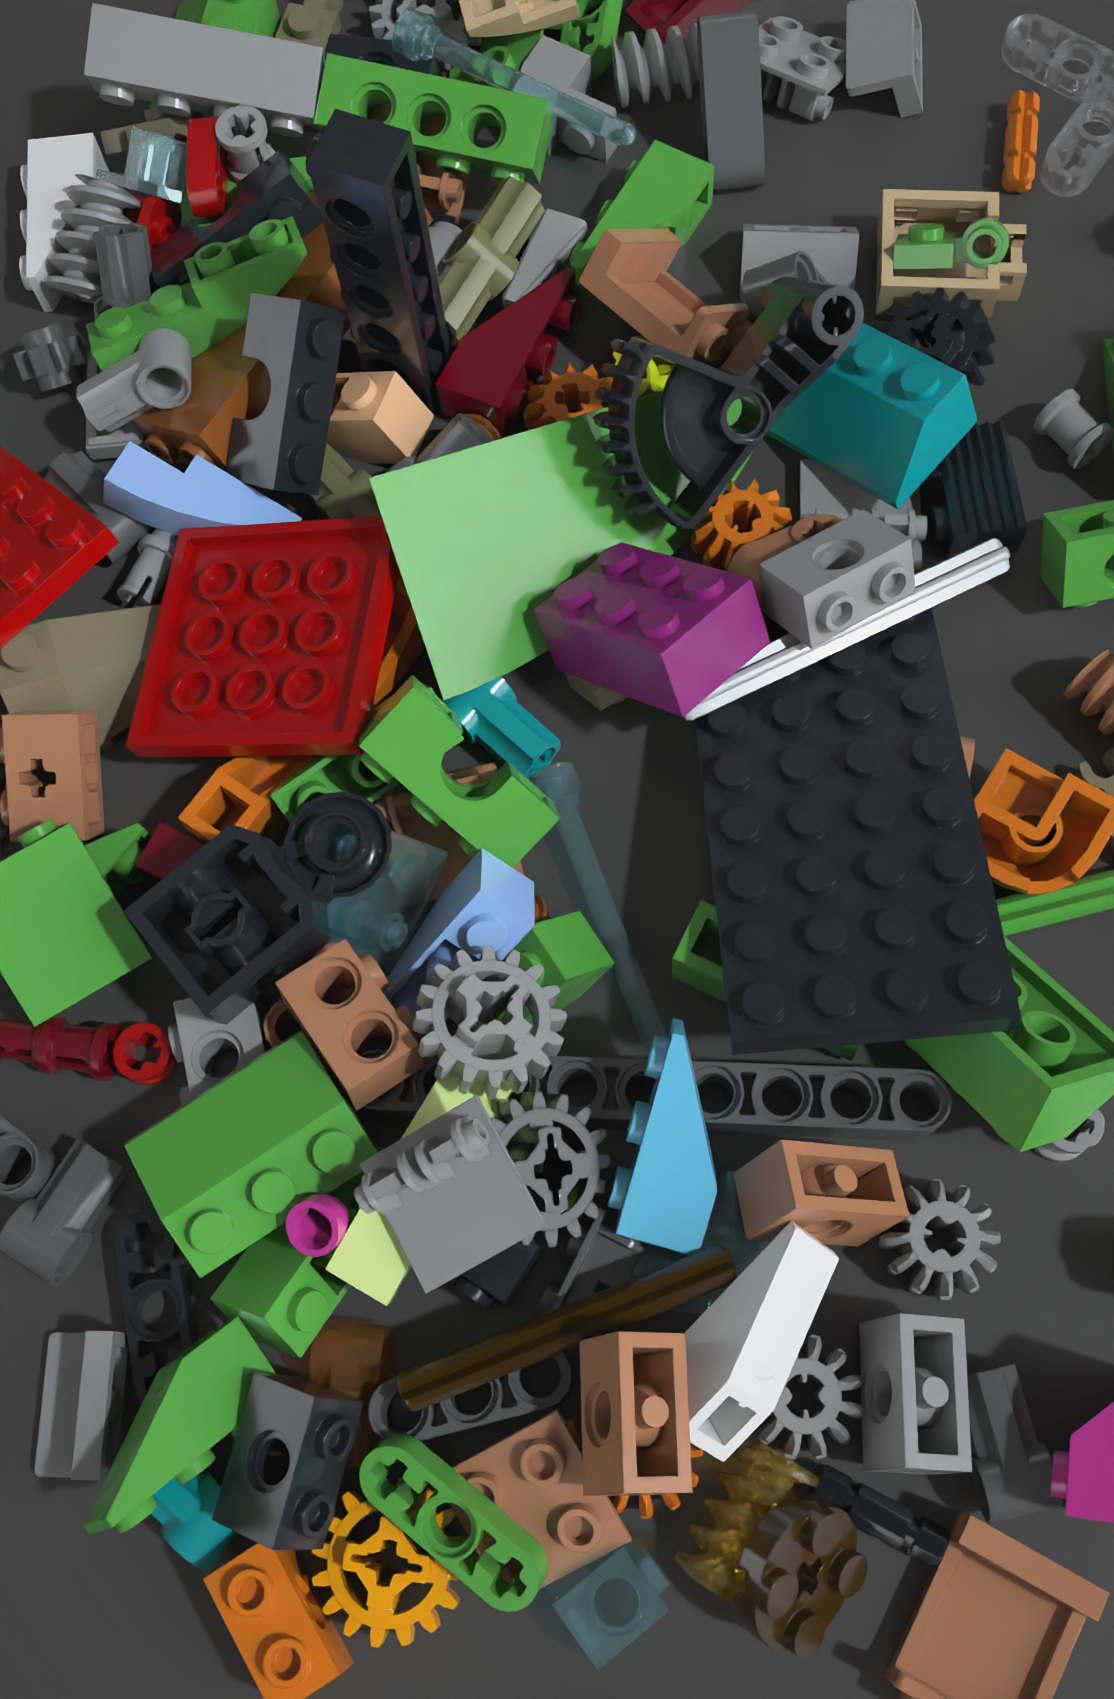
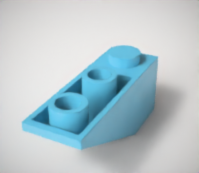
[607,1018,717,1255]

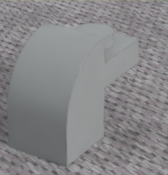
[519,35,617,163]

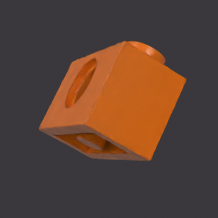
[203,1543,354,1699]

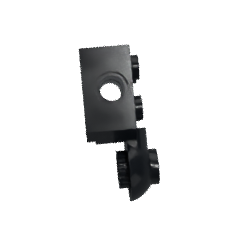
[123,791,392,1025]

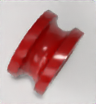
[113,1022,178,1086]

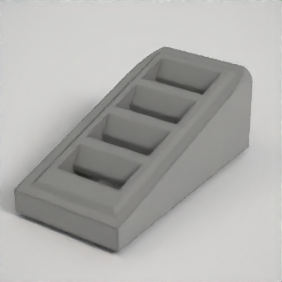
[502,208,588,309]

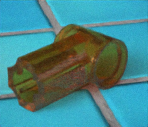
[310,1319,391,1468]

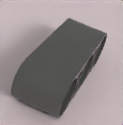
[697,11,765,191]
[369,1352,574,1442]

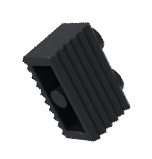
[920,420,1028,559]

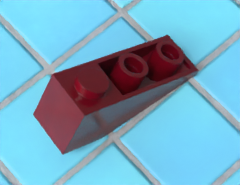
[436,268,581,439]

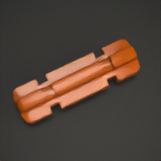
[1001,89,1040,194]

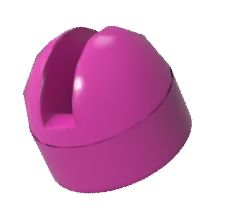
[286,1194,350,1257]

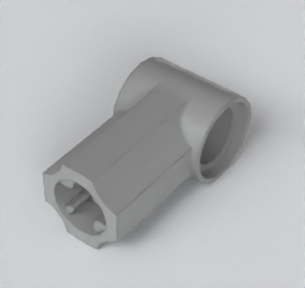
[76,328,192,432]

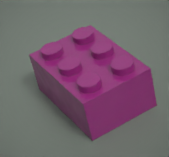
[533,542,770,717]

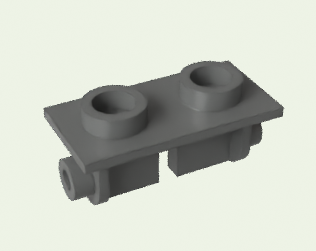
[533,1208,645,1359]

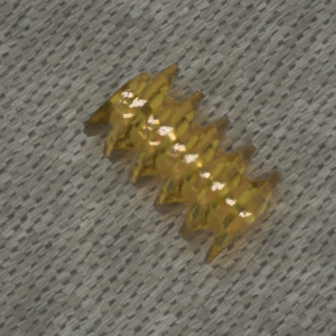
[673,1438,820,1605]

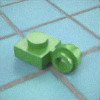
[893,218,1009,269]

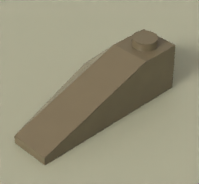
[0,604,161,772]

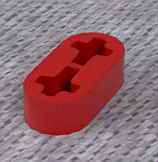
[186,116,228,219]

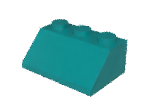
[766,323,978,510]

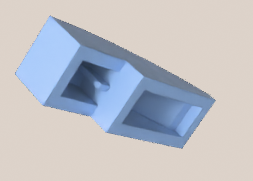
[103,441,303,536]

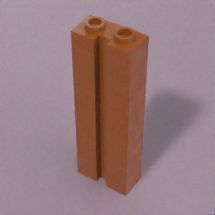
[132,208,433,472]

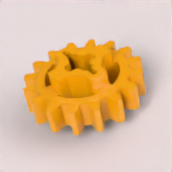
[312,1477,468,1648]

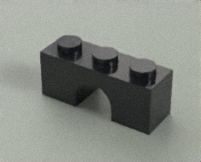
[150,149,323,288]
[226,293,346,495]

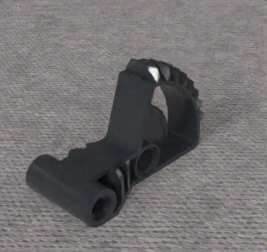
[592,276,864,529]

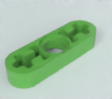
[359,1434,548,1612]

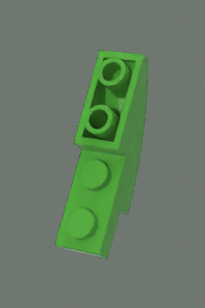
[86,216,307,371]

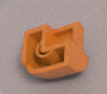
[974,748,1114,894]

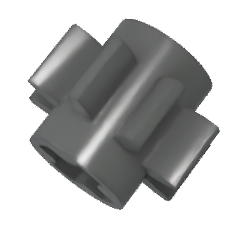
[12,323,87,392]

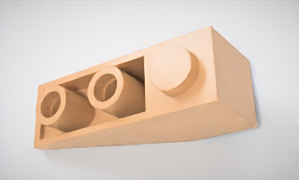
[327,371,434,464]

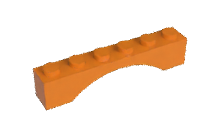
[178,570,426,845]

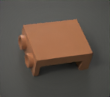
[578,228,756,362]
[884,1511,1110,1699]

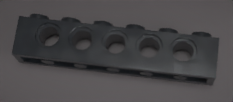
[305,109,452,418]

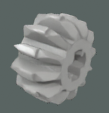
[879,1179,1001,1301]
[757,1335,864,1459]

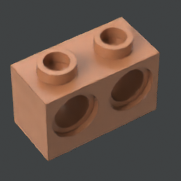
[275,939,425,1111]

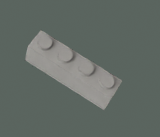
[84,3,326,138]

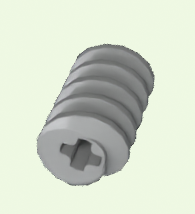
[611,23,699,108]
[43,174,143,305]

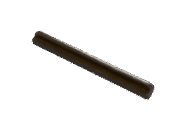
[397,1244,737,1412]

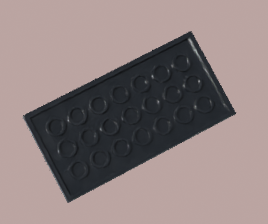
[694,608,1022,1055]

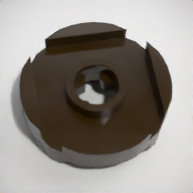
[734,1494,868,1658]

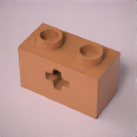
[0,710,105,842]

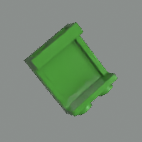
[0,818,152,1027]

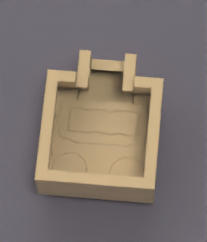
[875,189,1027,318]

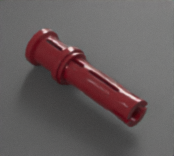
[0,1016,121,1081]

